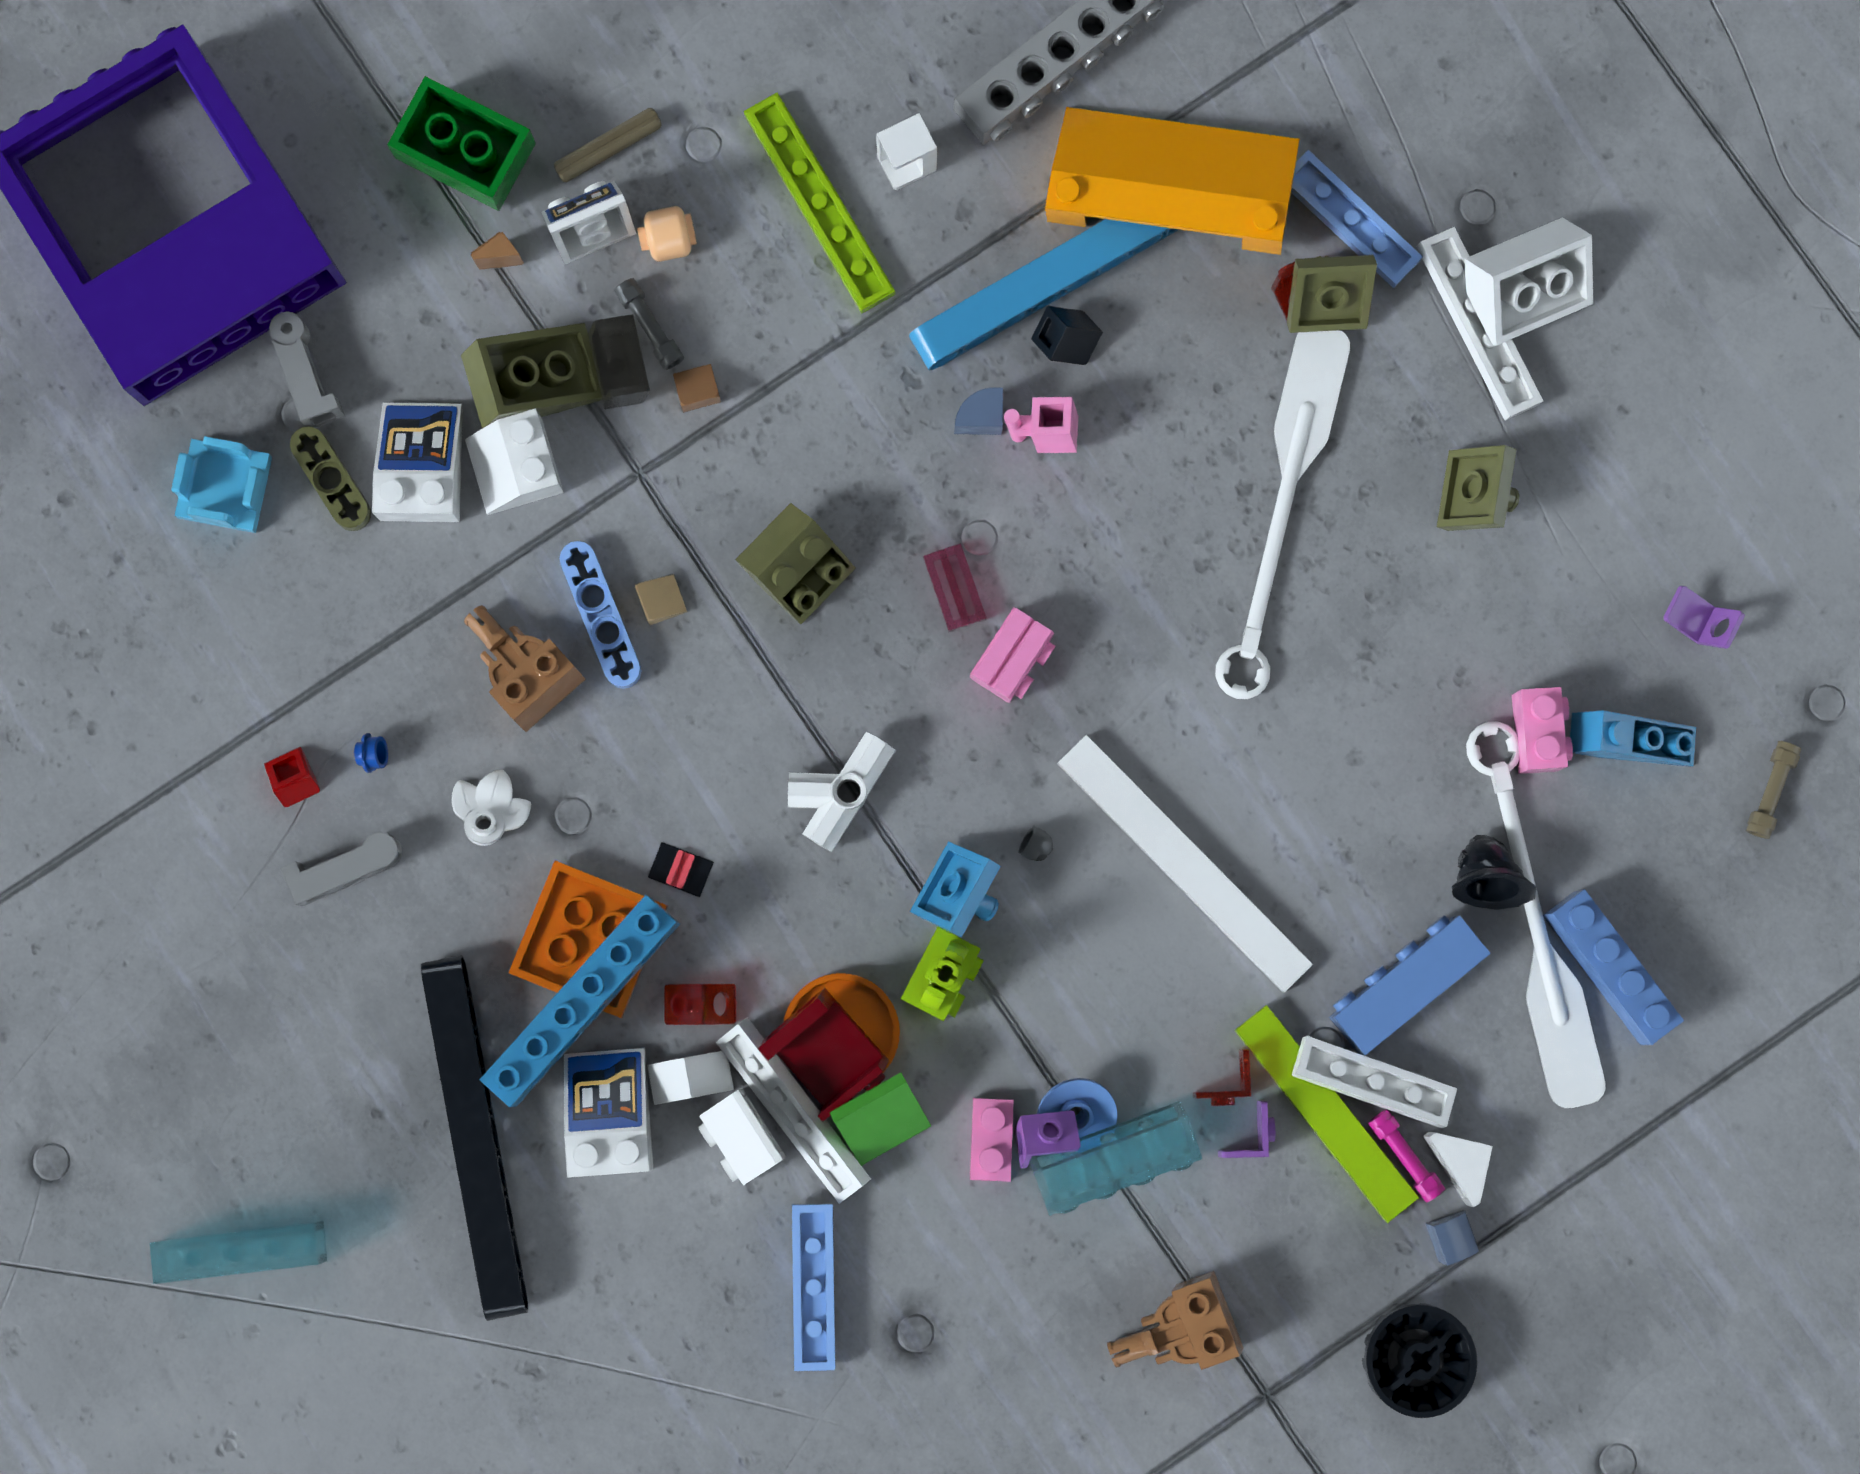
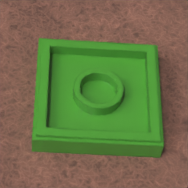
[830,1073,931,1166]

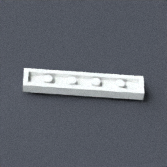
[1416,227,1543,421]
[716,1017,871,1204]

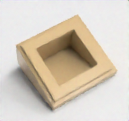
[635,574,687,626]

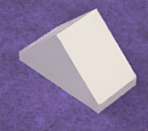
[647,1051,734,1105]
[1423,1132,1493,1207]

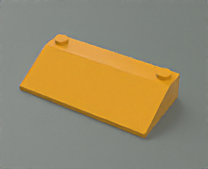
[1045,107,1300,255]

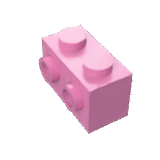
[1512,687,1573,774]

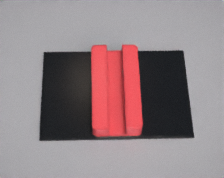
[648,842,714,897]

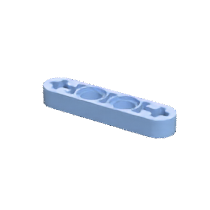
[559,541,642,689]

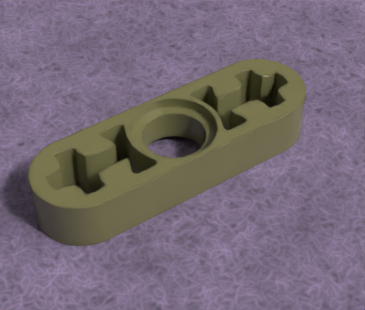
[290,426,371,531]

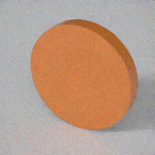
[783,973,900,1073]

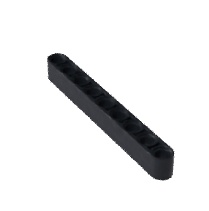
[421,955,528,1321]

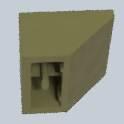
[735,503,856,625]

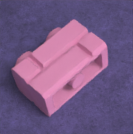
[970,607,1056,703]

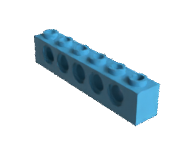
[479,895,680,1107]

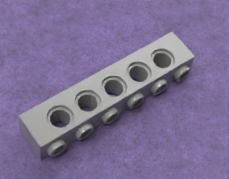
[954,0,1164,145]

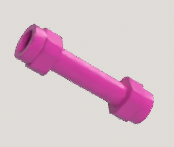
[1368,1109,1446,1203]

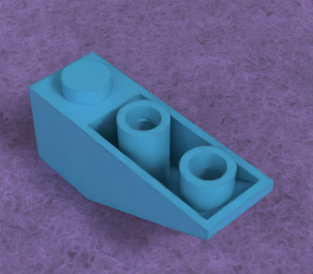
[1570,710,1696,767]

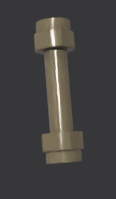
[1746,741,1801,839]

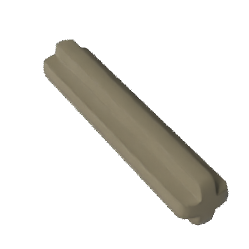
[554,108,662,182]

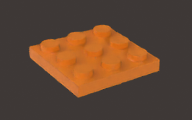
[508,861,668,1018]

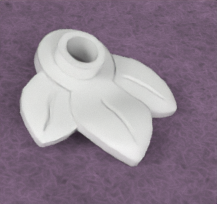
[452,770,531,846]

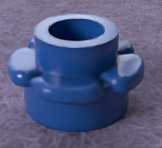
[354,733,388,773]

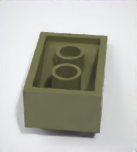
[461,323,606,429]

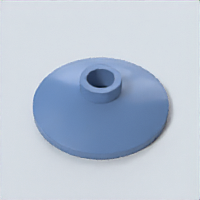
[1037,1078,1117,1156]

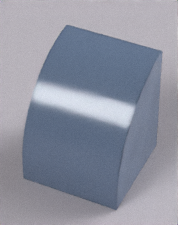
[954,387,1003,435]
[1425,1210,1479,1266]

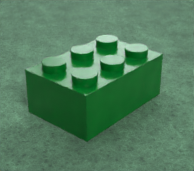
[387,76,536,211]

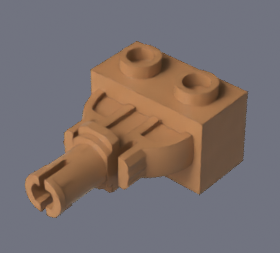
[464,605,586,732]
[1107,1271,1244,1370]

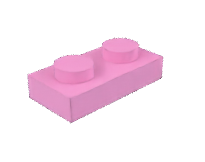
[970,1098,1014,1182]

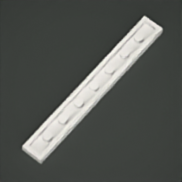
[1057,735,1313,993]

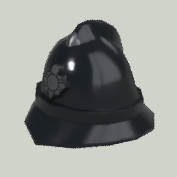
[1452,835,1536,910]

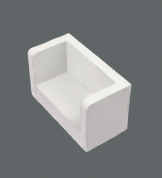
[876,113,937,190]

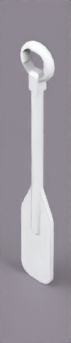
[1215,330,1350,699]
[1466,721,1606,1108]

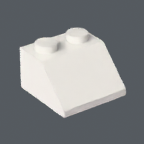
[465,408,564,515]
[698,1089,786,1185]

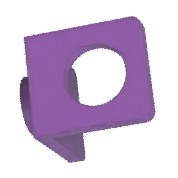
[1664,586,1745,649]
[1218,1101,1276,1158]
[1015,1110,1081,1169]

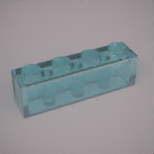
[1029,1101,1202,1216]
[150,1221,327,1284]

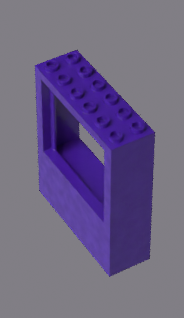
[0,24,347,406]

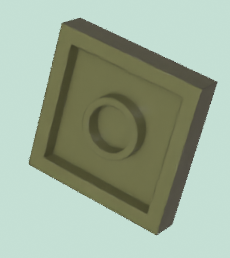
[1287,255,1377,333]
[1437,445,1520,531]

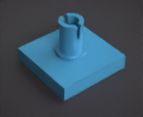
[910,841,1001,938]

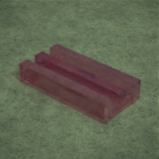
[923,543,986,633]

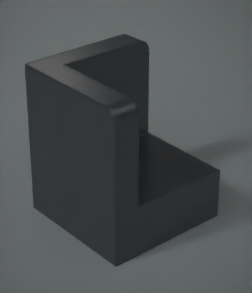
[1031,306,1103,365]

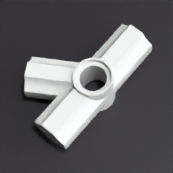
[788,732,896,853]

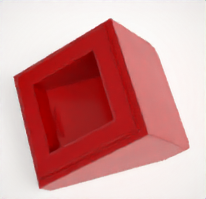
[264,747,320,807]

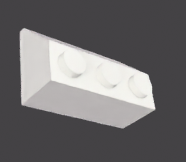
[1465,217,1593,346]

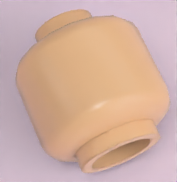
[637,206,697,262]

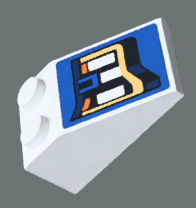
[541,181,636,265]
[372,403,463,522]
[564,1048,653,1178]

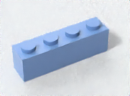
[1543,889,1684,1045]
[1329,915,1491,1055]

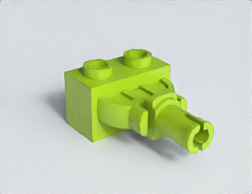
[901,927,984,1022]

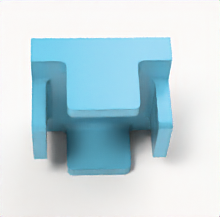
[171,436,272,533]

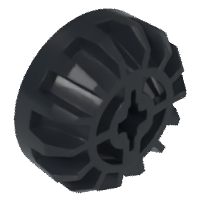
[1362,1303,1477,1418]

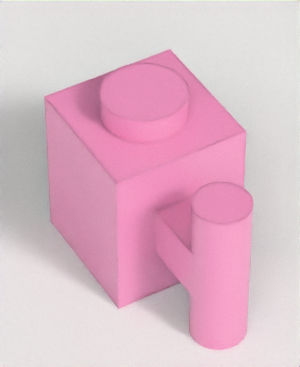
[1004,397,1079,453]

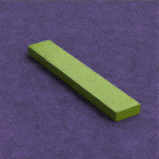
[743,92,895,314]
[1234,1005,1419,1223]

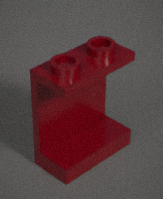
[758,987,889,1122]

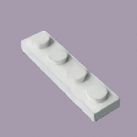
[1292,1036,1457,1128]

